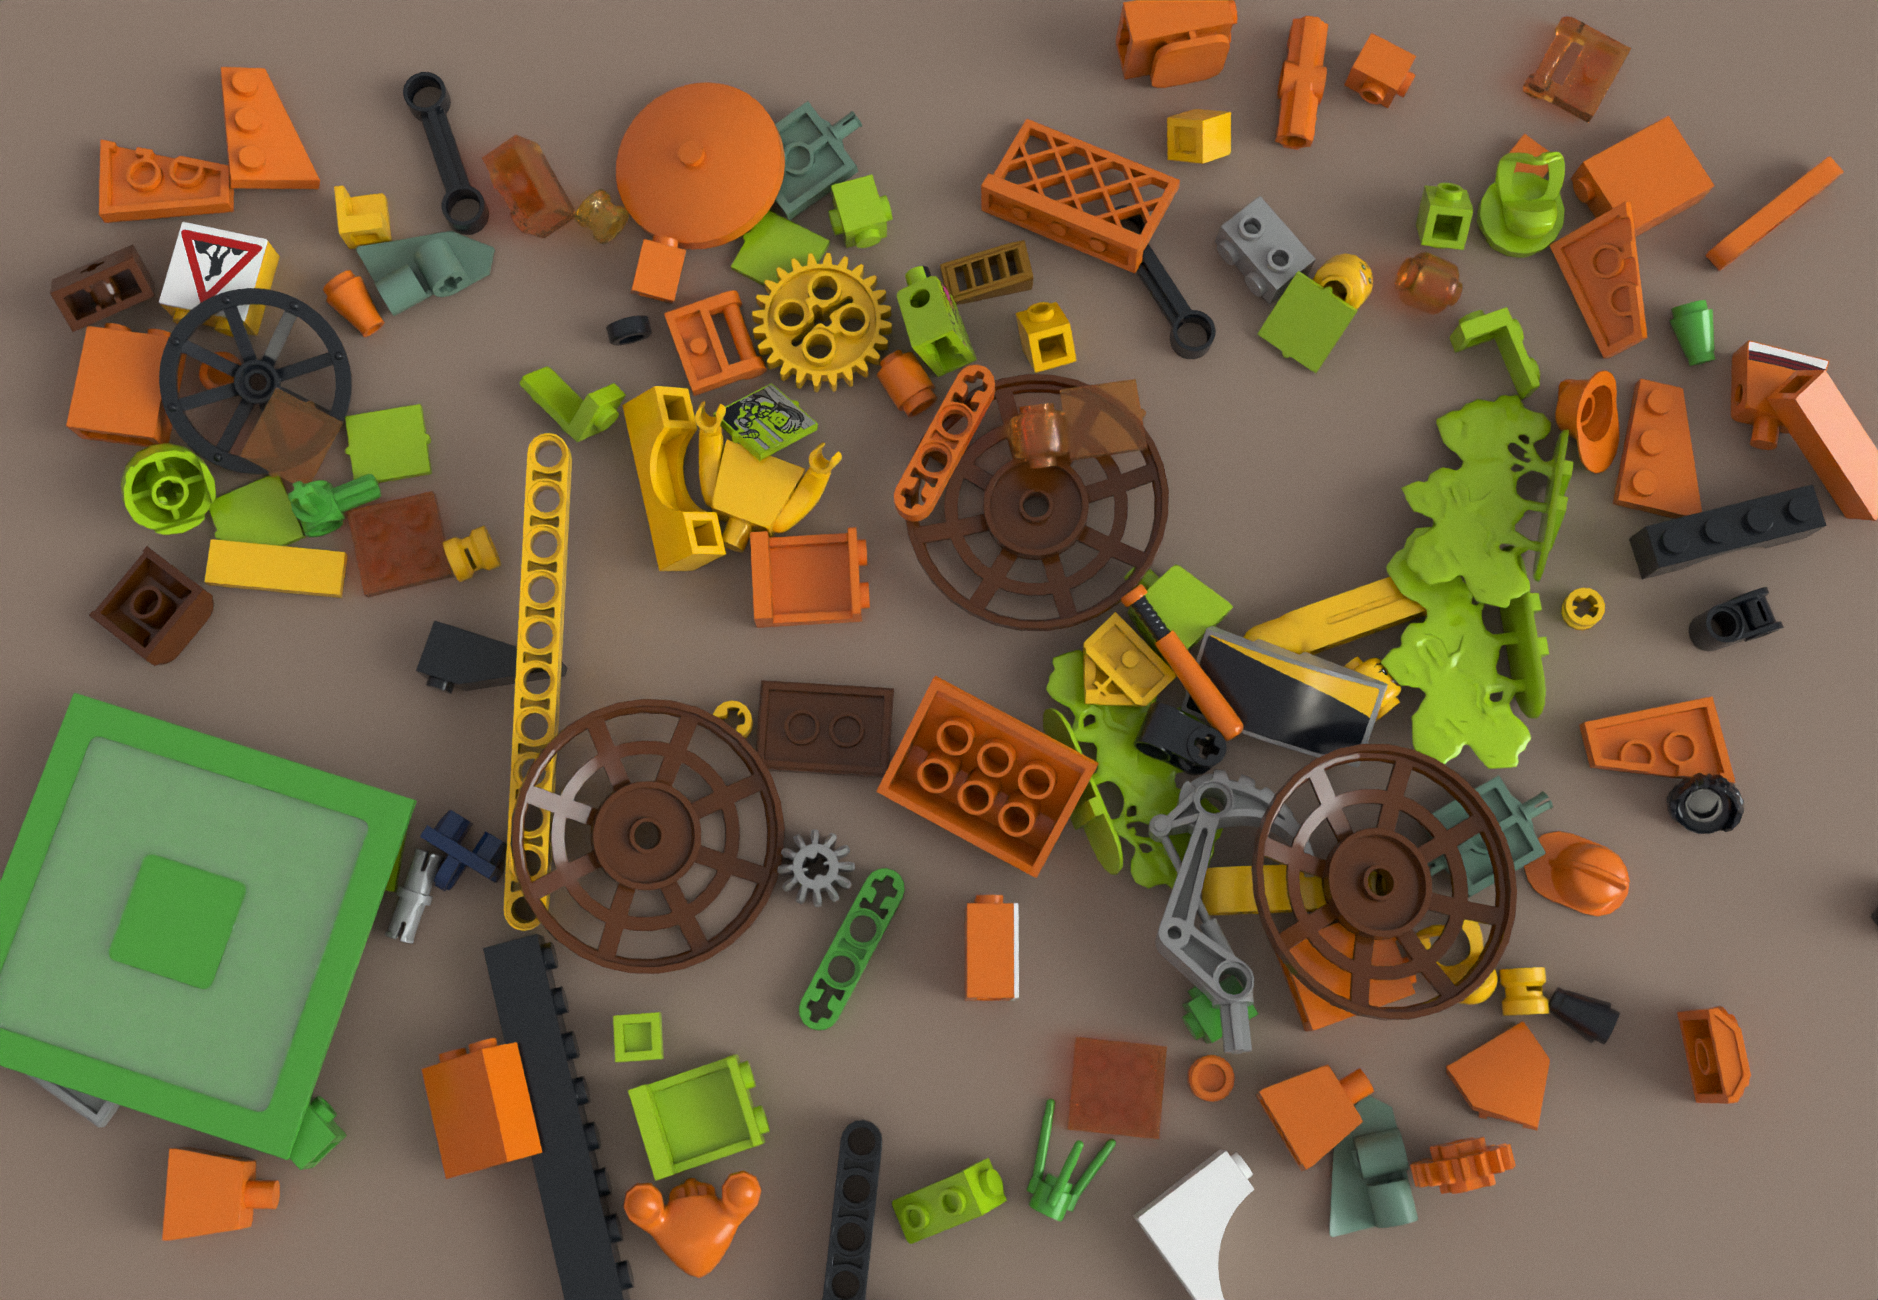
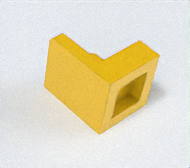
[1167,109,1231,164]
[334,185,392,249]

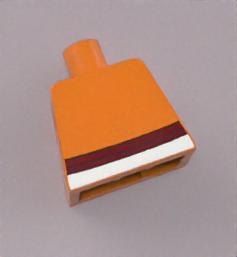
[1731,340,1829,450]

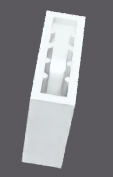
[1133,1149,1255,1300]

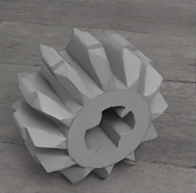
[778,829,855,908]

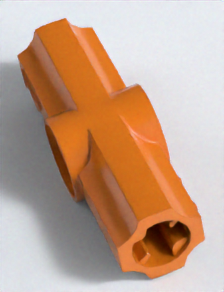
[1275,16,1328,150]

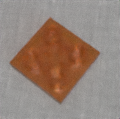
[347,491,454,598]
[1067,1037,1167,1139]

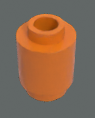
[877,350,937,417]

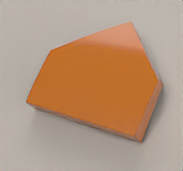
[1446,1021,1550,1131]

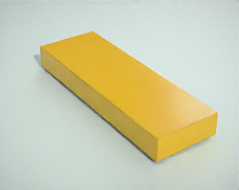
[204,539,348,598]

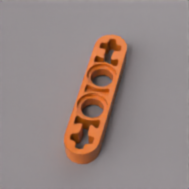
[1705,156,1844,271]
[894,364,995,522]

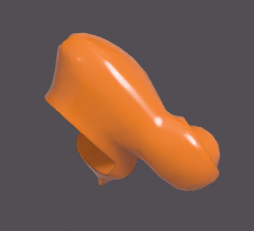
[623,1170,762,1278]

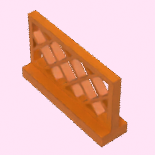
[981,119,1180,274]

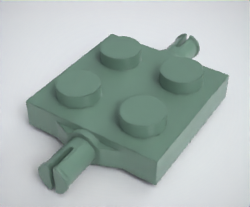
[774,101,862,221]
[1423,775,1553,898]

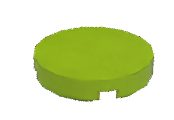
[1477,172,1565,258]

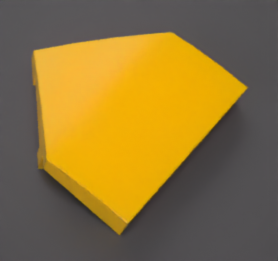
[1083,612,1177,707]

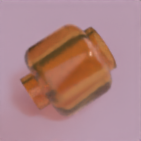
[1394,252,1463,315]
[1009,403,1070,469]

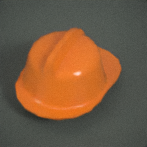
[1555,370,1619,473]
[1524,831,1630,916]

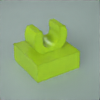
[613,1012,664,1063]

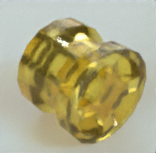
[574,189,629,244]

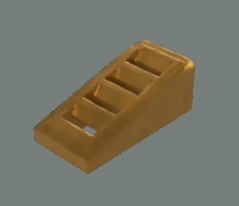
[940,240,1034,305]

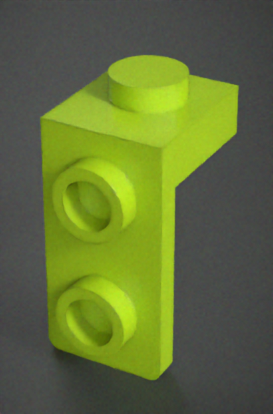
[1449,307,1540,400]
[519,366,626,442]
[892,1157,1007,1244]

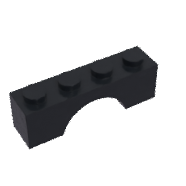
[1629,484,1827,580]

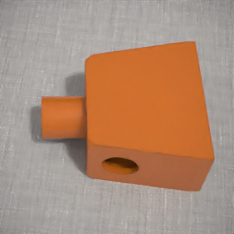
[1255,1065,1374,1172]
[162,1147,280,1241]

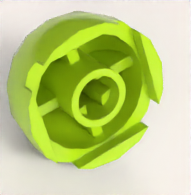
[121,443,216,535]

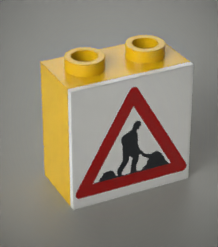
[159,222,280,337]

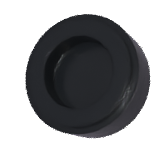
[606,315,652,346]

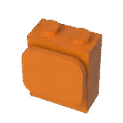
[1115,0,1237,88]

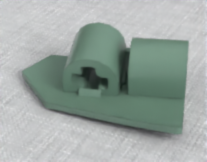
[356,231,495,316]
[1329,1096,1418,1237]

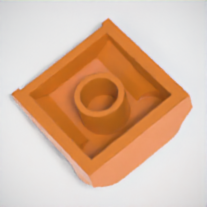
[1677,1006,1751,1104]

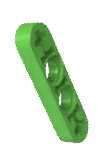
[799,868,905,1031]

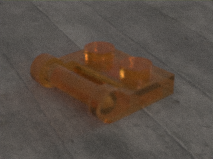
[1523,16,1632,123]

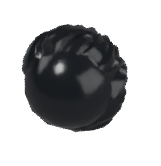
[1666,773,1744,834]

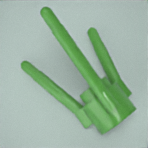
[1026,1099,1116,1221]

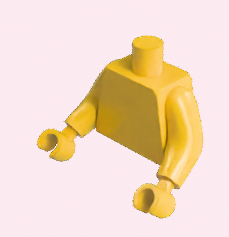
[695,401,842,553]

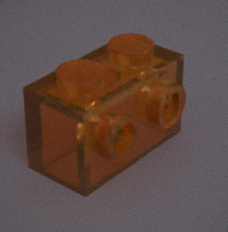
[482,134,578,238]

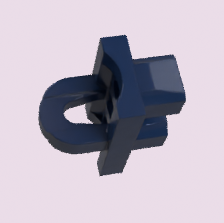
[419,810,507,891]

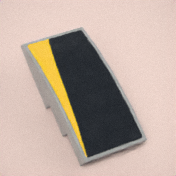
[1181,626,1388,768]

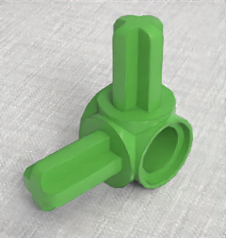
[287,474,381,537]

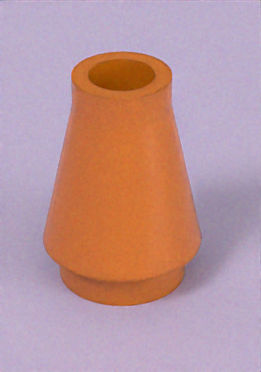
[323,270,385,337]

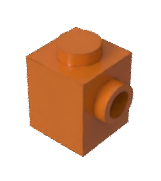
[1344,33,1416,108]
[630,234,686,304]

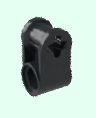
[1689,587,1784,652]
[1134,702,1227,776]

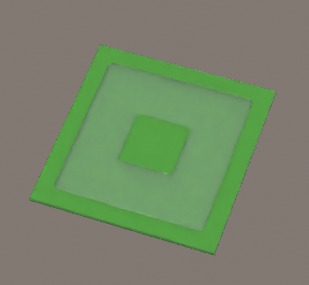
[0,693,417,1160]

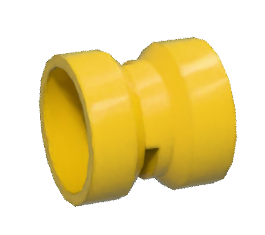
[442,525,501,582]
[1499,967,1549,1016]

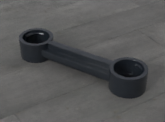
[403,72,489,235]
[1115,205,1216,359]

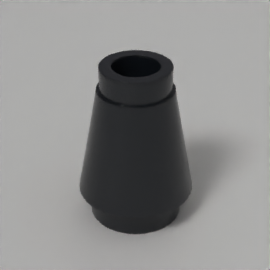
[1549,987,1620,1045]

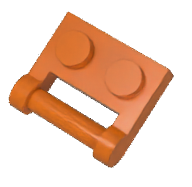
[664,290,767,396]

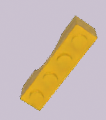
[622,386,726,571]

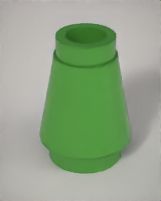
[1669,300,1716,366]

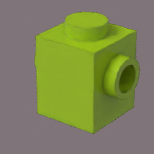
[828,174,893,248]
[1416,182,1473,250]

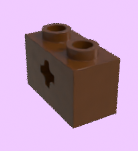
[50,244,155,332]

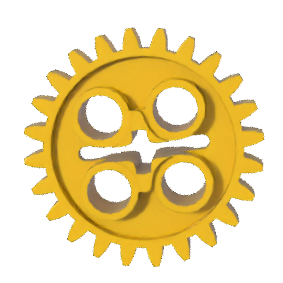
[752,253,892,392]

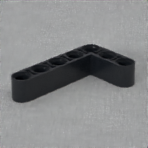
[822,1119,883,1300]

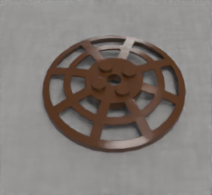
[904,374,1169,631]
[510,699,785,974]
[1251,744,1517,1021]

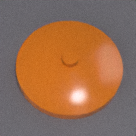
[616,82,785,250]

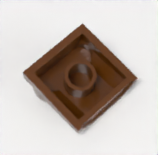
[89,546,214,666]

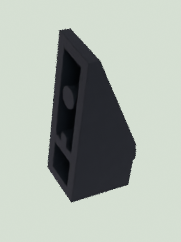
[416,620,568,694]

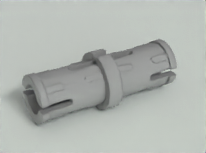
[385,848,444,944]

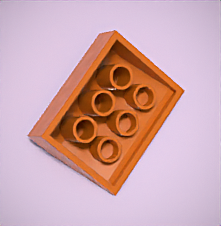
[876,675,1099,878]

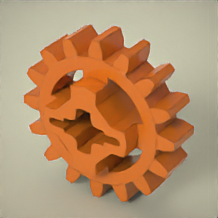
[1410,1137,1516,1194]

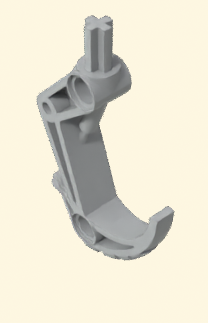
[1148,769,1314,1054]

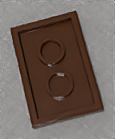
[756,680,894,778]

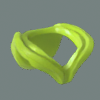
[1495,152,1565,239]

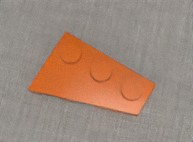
[220,67,320,189]
[99,139,234,223]
[1549,201,1648,359]
[1613,378,1702,519]
[1579,696,1736,783]

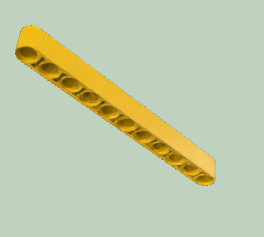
[503,433,572,931]

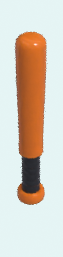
[1121,584,1244,741]

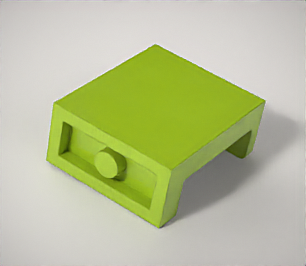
[628,1054,770,1181]

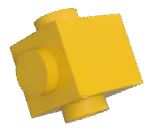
[1015,302,1077,373]

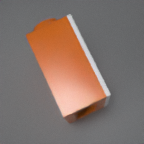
[965,895,1019,1001]

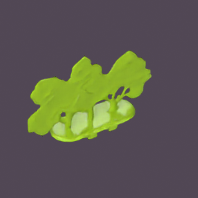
[1401,395,1574,608]
[1380,521,1549,769]
[1043,649,1223,889]

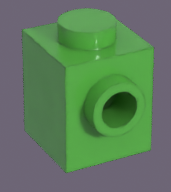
[1182,975,1259,1044]
[289,1096,347,1170]

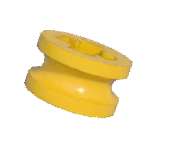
[1561,587,1605,630]
[713,700,753,739]

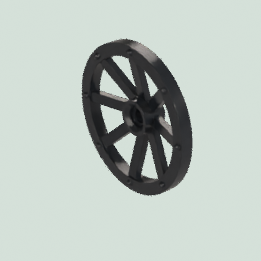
[159,288,352,474]

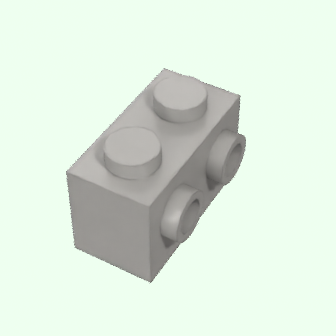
[1215,196,1316,305]

